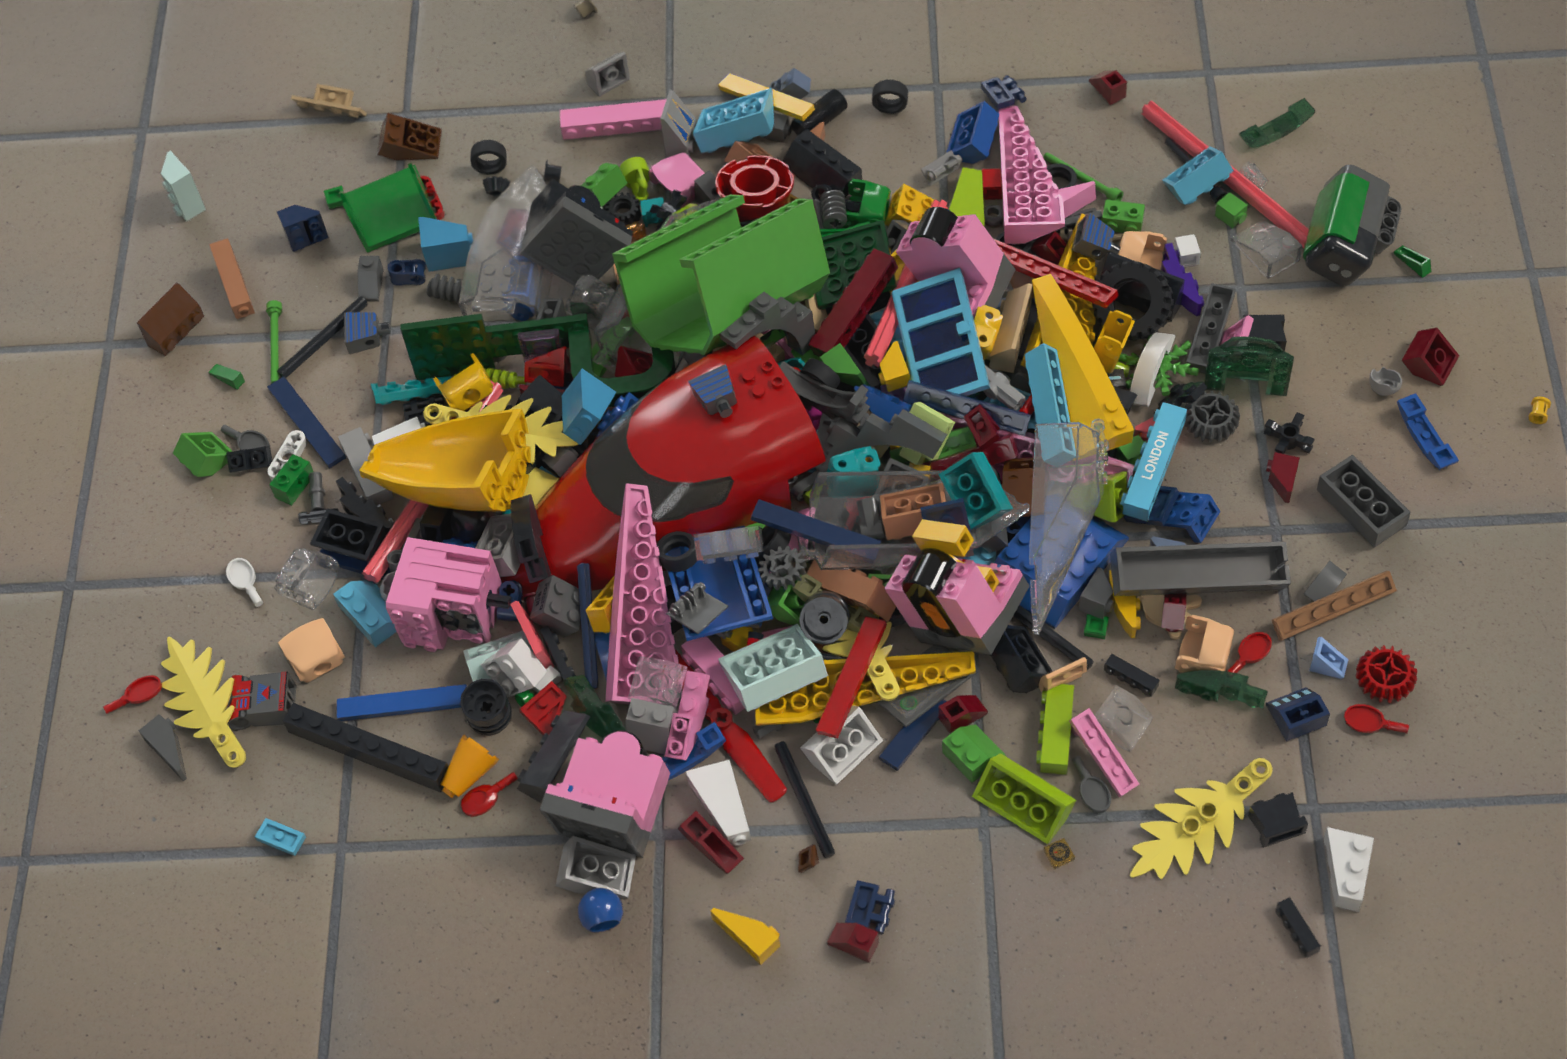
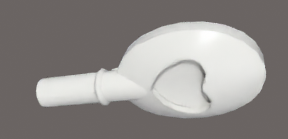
[226,558,263,607]

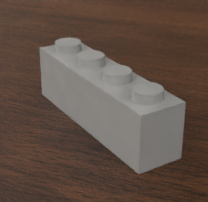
[338,427,394,505]

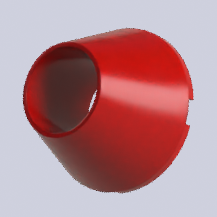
[715,155,794,222]

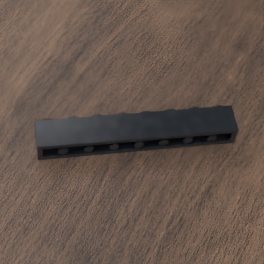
[282,703,448,793]

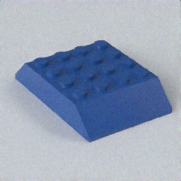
[994,495,1129,629]
[665,525,773,641]

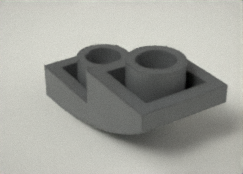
[1303,561,1347,602]

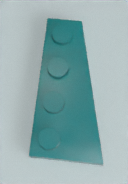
[371,376,453,405]

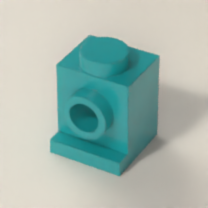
[640,197,664,228]

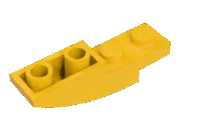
[1108,570,1141,638]

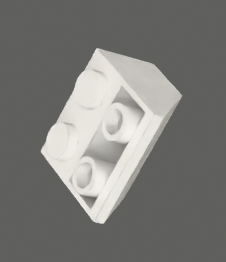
[481,638,547,698]

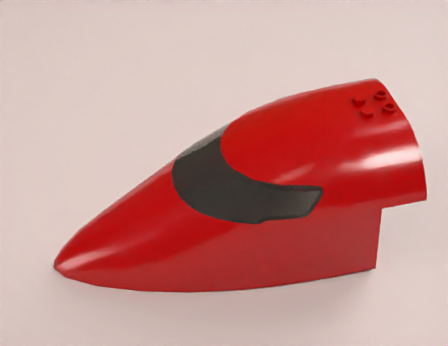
[500,336,826,595]

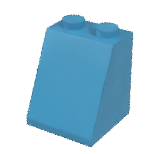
[418,217,477,272]
[561,368,616,445]

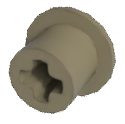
[574,0,598,18]

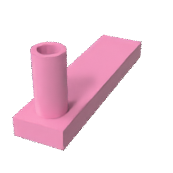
[1069,708,1139,797]

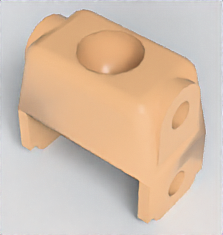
[1118,231,1167,270]
[1175,615,1234,678]
[278,618,345,683]

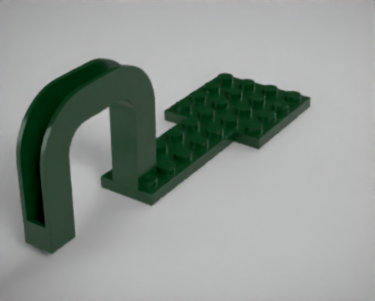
[400,313,676,407]

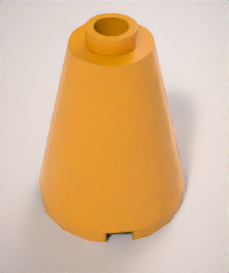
[441,734,499,798]

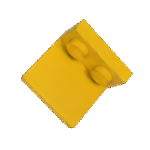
[885,184,934,226]

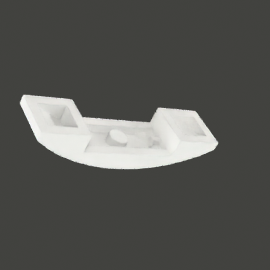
[1130,332,1175,407]

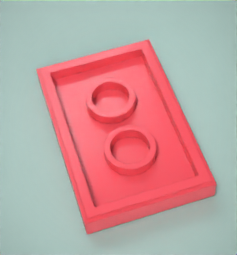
[510,601,555,669]

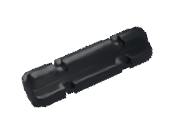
[298,508,339,524]

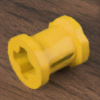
[1529,396,1551,424]

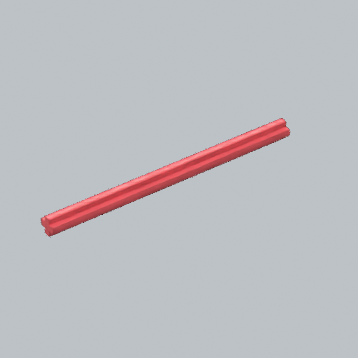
[1141,100,1309,248]
[863,199,949,367]
[362,381,504,584]

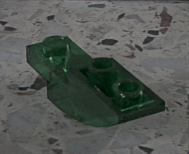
[1175,670,1268,709]
[563,675,628,739]

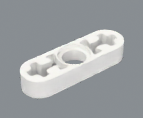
[268,430,307,481]

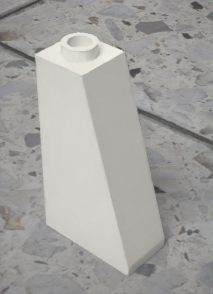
[686,760,751,846]

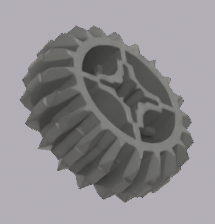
[1184,390,1240,443]

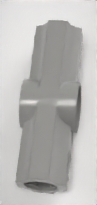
[966,362,1026,411]

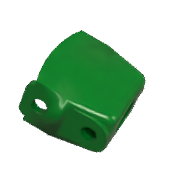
[842,179,891,229]

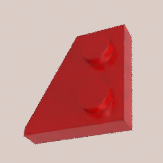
[524,347,567,386]
[519,681,567,736]

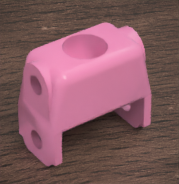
[649,153,704,208]

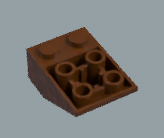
[377,113,442,160]
[1001,457,1050,518]

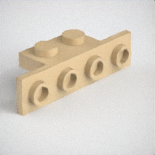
[291,84,367,118]

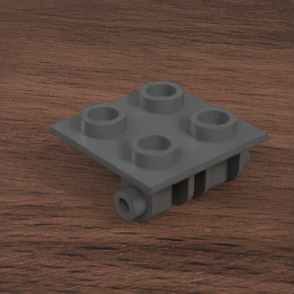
[666,582,728,634]

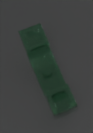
[1239,98,1316,148]

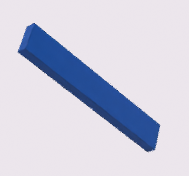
[337,684,467,721]

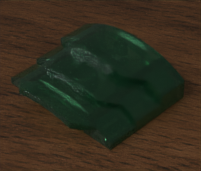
[1204,336,1294,396]

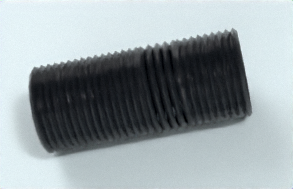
[791,89,848,136]

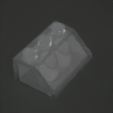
[694,525,764,564]

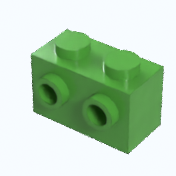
[1102,200,1145,233]

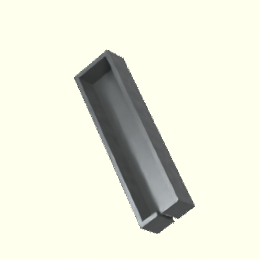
[1110,542,1291,596]

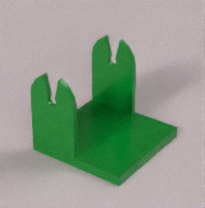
[339,163,437,253]

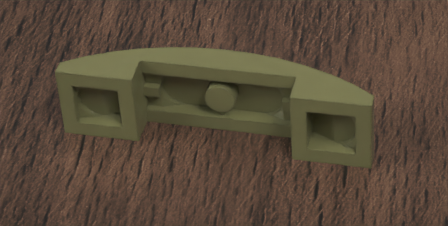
[792,574,878,633]

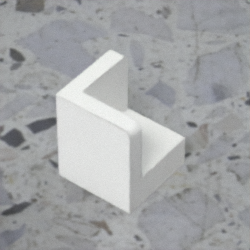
[1174,234,1201,268]

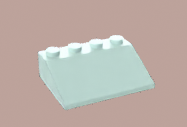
[718,624,828,712]

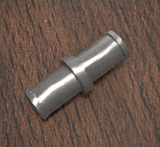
[308,472,325,511]

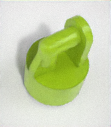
[619,157,650,202]

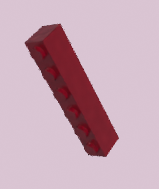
[809,249,898,357]

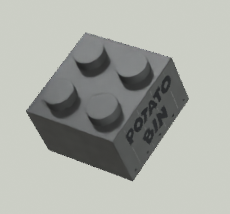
[529,575,581,638]

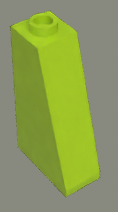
[945,167,985,231]

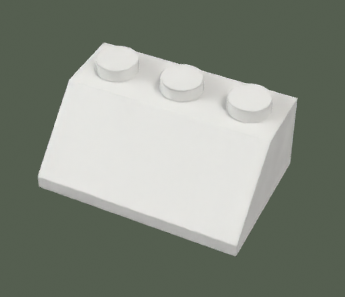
[800,705,883,784]

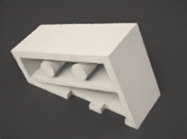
[1324,827,1374,912]

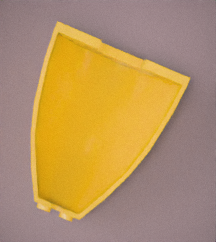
[359,408,531,512]

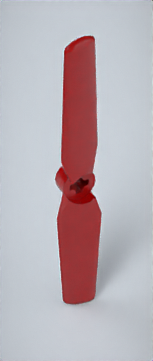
[675,649,787,802]

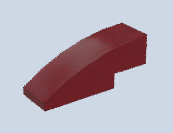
[678,811,744,874]

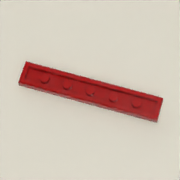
[816,617,887,739]

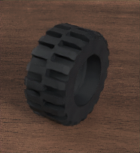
[1092,261,1174,341]

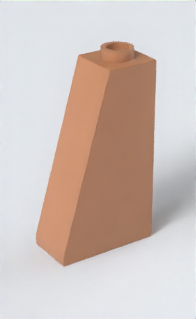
[209,238,255,319]

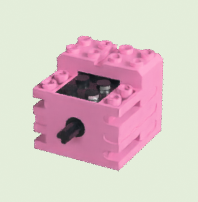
[386,537,512,652]

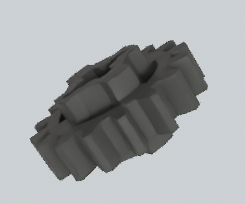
[758,546,807,590]

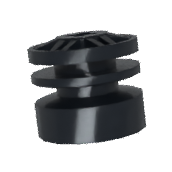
[460,679,512,735]

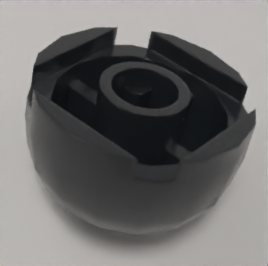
[449,509,490,542]

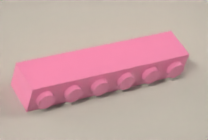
[560,99,667,140]

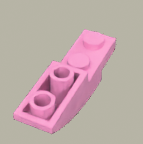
[665,671,710,761]

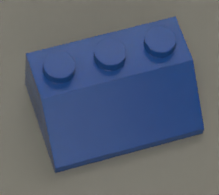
[946,101,1000,164]

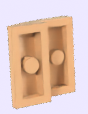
[1039,657,1087,692]

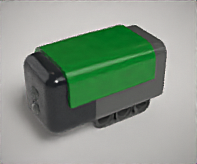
[1303,165,1401,286]

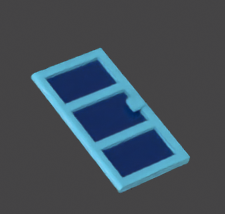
[891,268,990,396]

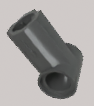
[856,497,885,540]

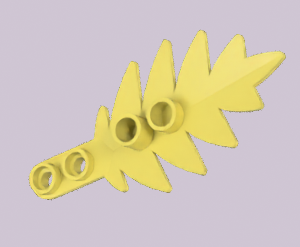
[423,395,578,464]
[821,604,900,701]
[161,637,246,768]
[1130,758,1272,879]

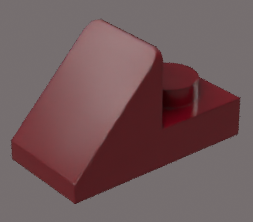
[964,404,1001,450]

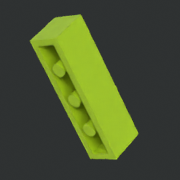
[1036,684,1074,775]

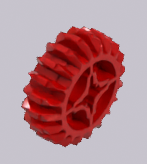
[1356,645,1418,704]

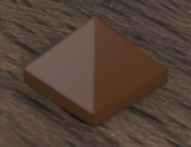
[798,844,819,873]

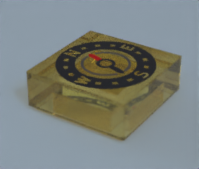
[1044,838,1075,869]

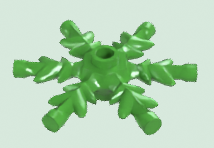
[1118,335,1199,396]

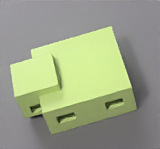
[899,402,955,465]

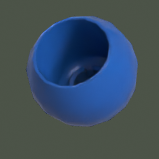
[578,888,623,932]

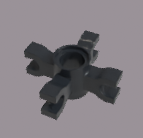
[650,190,688,231]
[1263,412,1315,457]

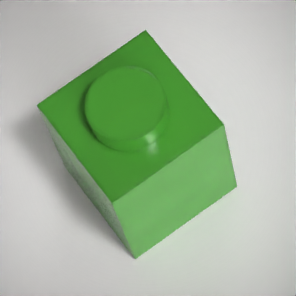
[1215,192,1248,228]

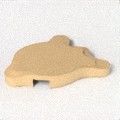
[1137,595,1202,640]

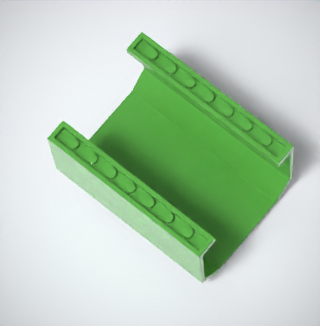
[612,195,830,355]

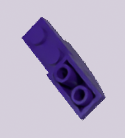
[1161,243,1204,316]

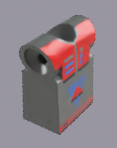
[227,671,297,731]

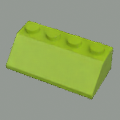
[972,753,1076,844]

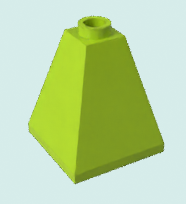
[1066,471,1128,522]

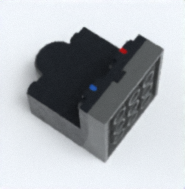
[520,179,633,293]

